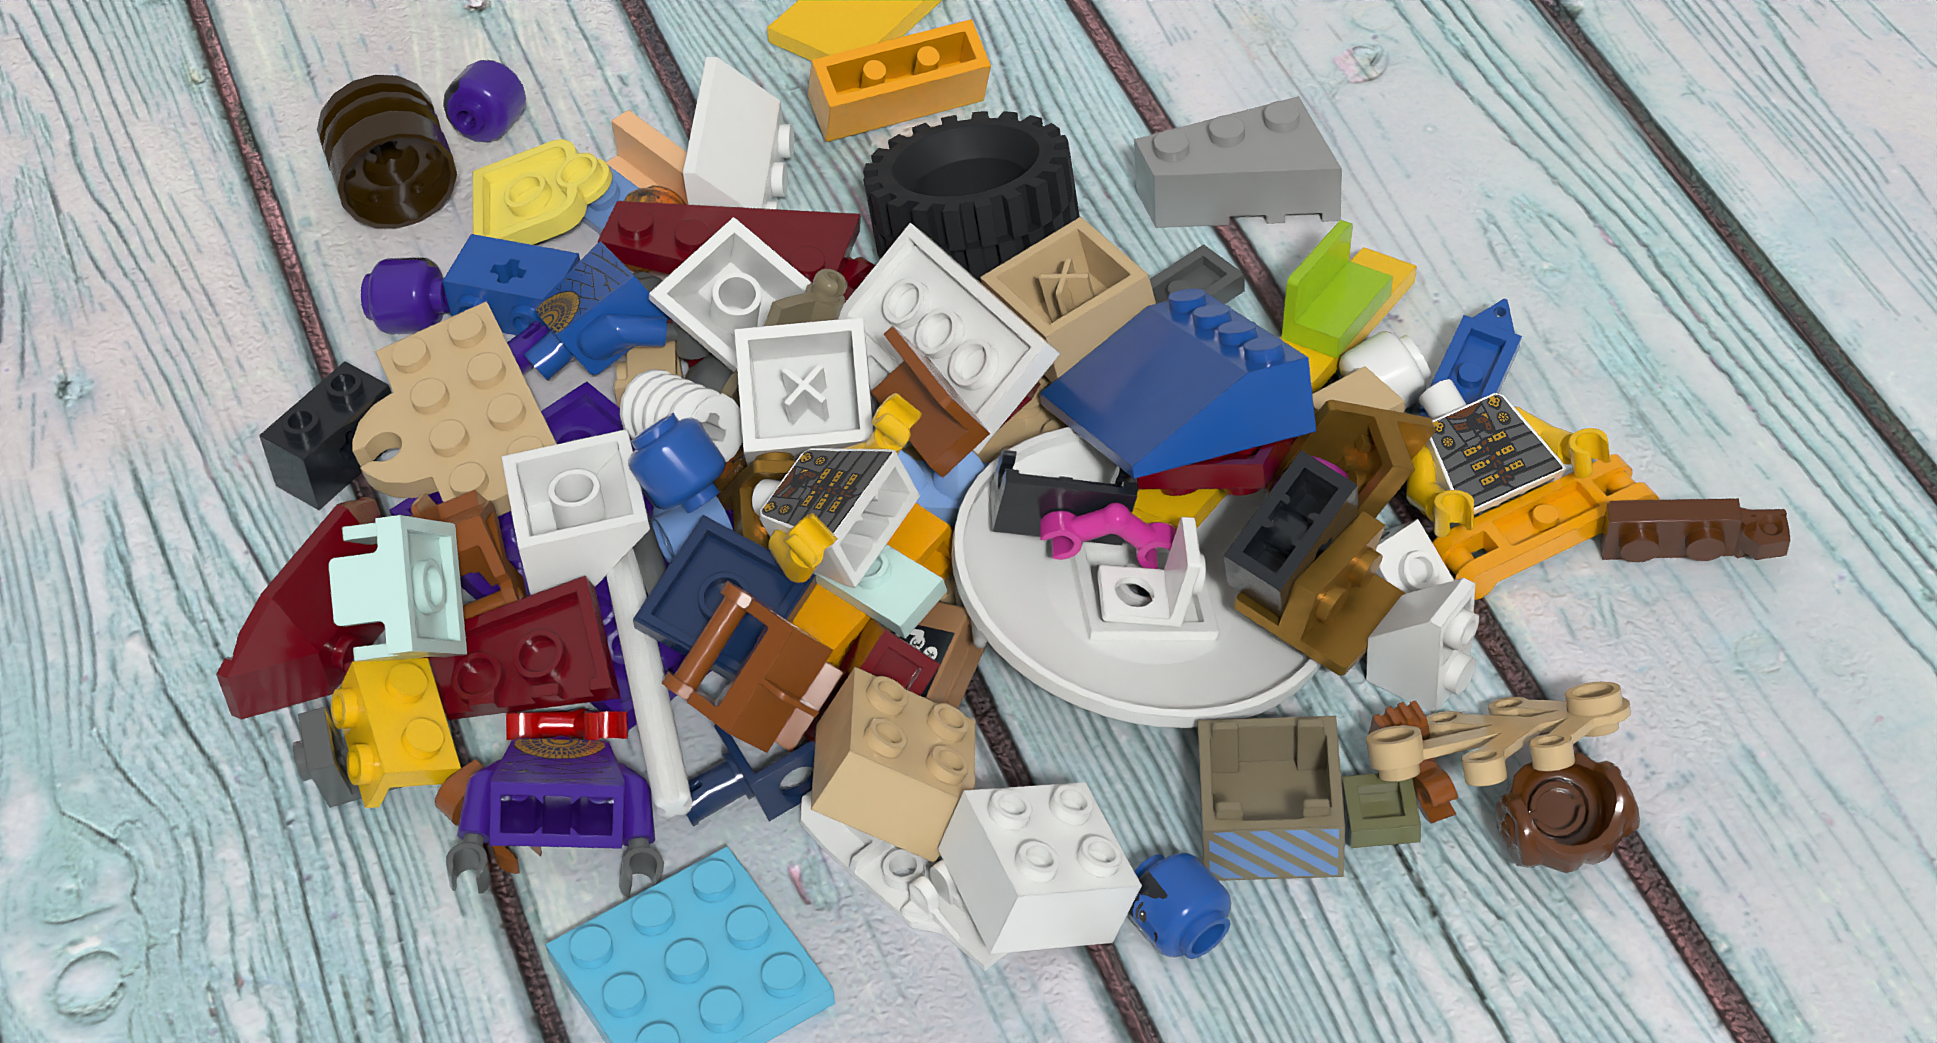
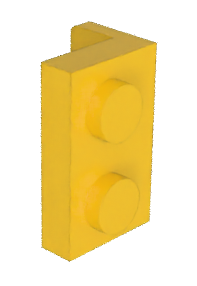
[331,658,461,808]

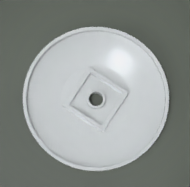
[951,427,1321,728]

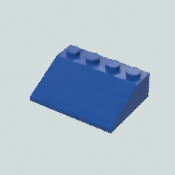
[1040,288,1316,479]

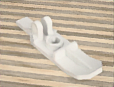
[800,790,1008,971]

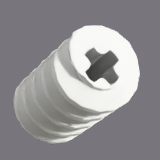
[620,369,743,462]

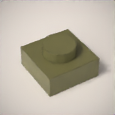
[1342,773,1421,848]

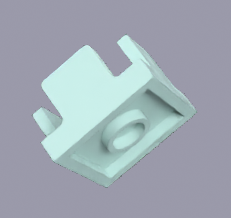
[329,515,467,662]

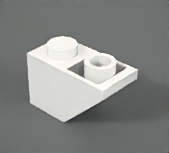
[1366,578,1479,713]

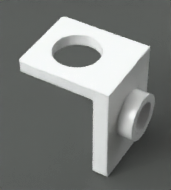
[1097,517,1206,627]
[1376,519,1454,593]

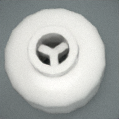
[1339,331,1431,410]

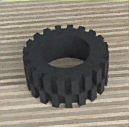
[863,111,1080,284]

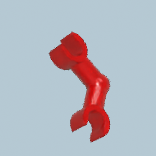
[506,708,628,740]

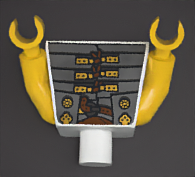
[1406,379,1611,537]
[752,393,922,588]

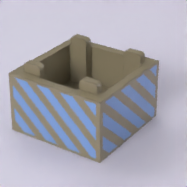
[1198,716,1345,881]

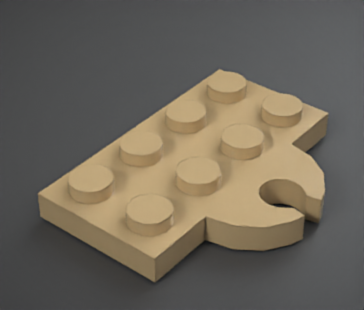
[352,301,556,517]

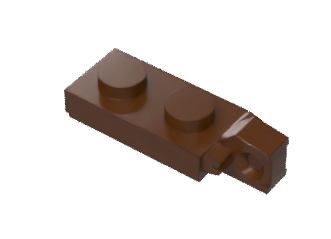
[1600,498,1791,562]

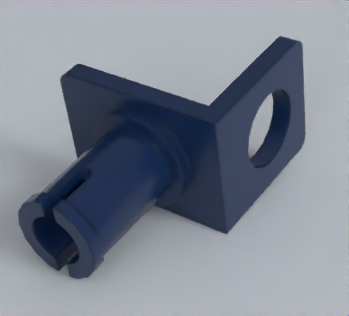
[686,725,815,827]

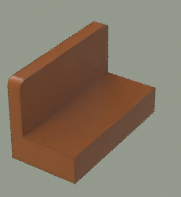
[871,325,991,478]

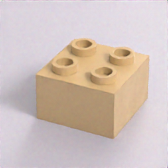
[980,217,1156,383]
[811,667,975,863]

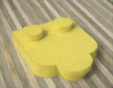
[473,139,613,245]

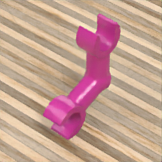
[1040,502,1177,569]

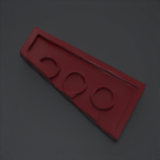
[598,201,861,283]
[344,576,621,720]

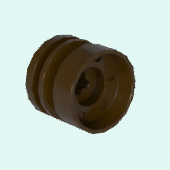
[317,74,457,229]

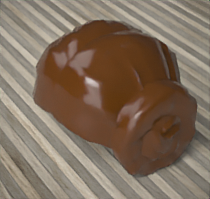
[1495,753,1640,874]

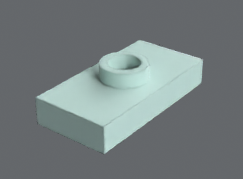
[813,544,947,639]

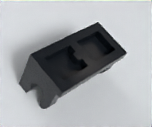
[991,450,1137,546]

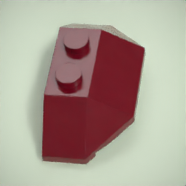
[216,496,385,720]

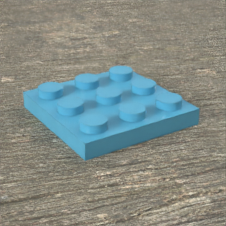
[545,846,836,1043]

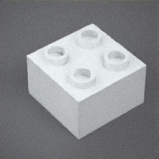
[734,317,874,466]
[938,782,1142,954]

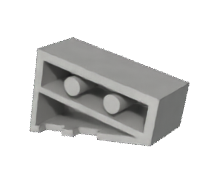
[1134,96,1342,228]

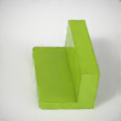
[1281,220,1393,359]

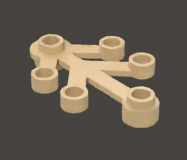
[1366,681,1631,786]

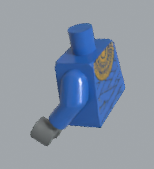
[524,241,710,381]

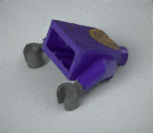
[446,736,664,897]

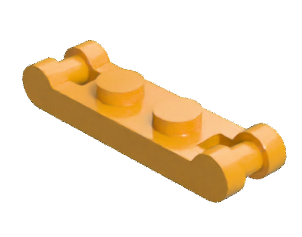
[1432,454,1659,600]

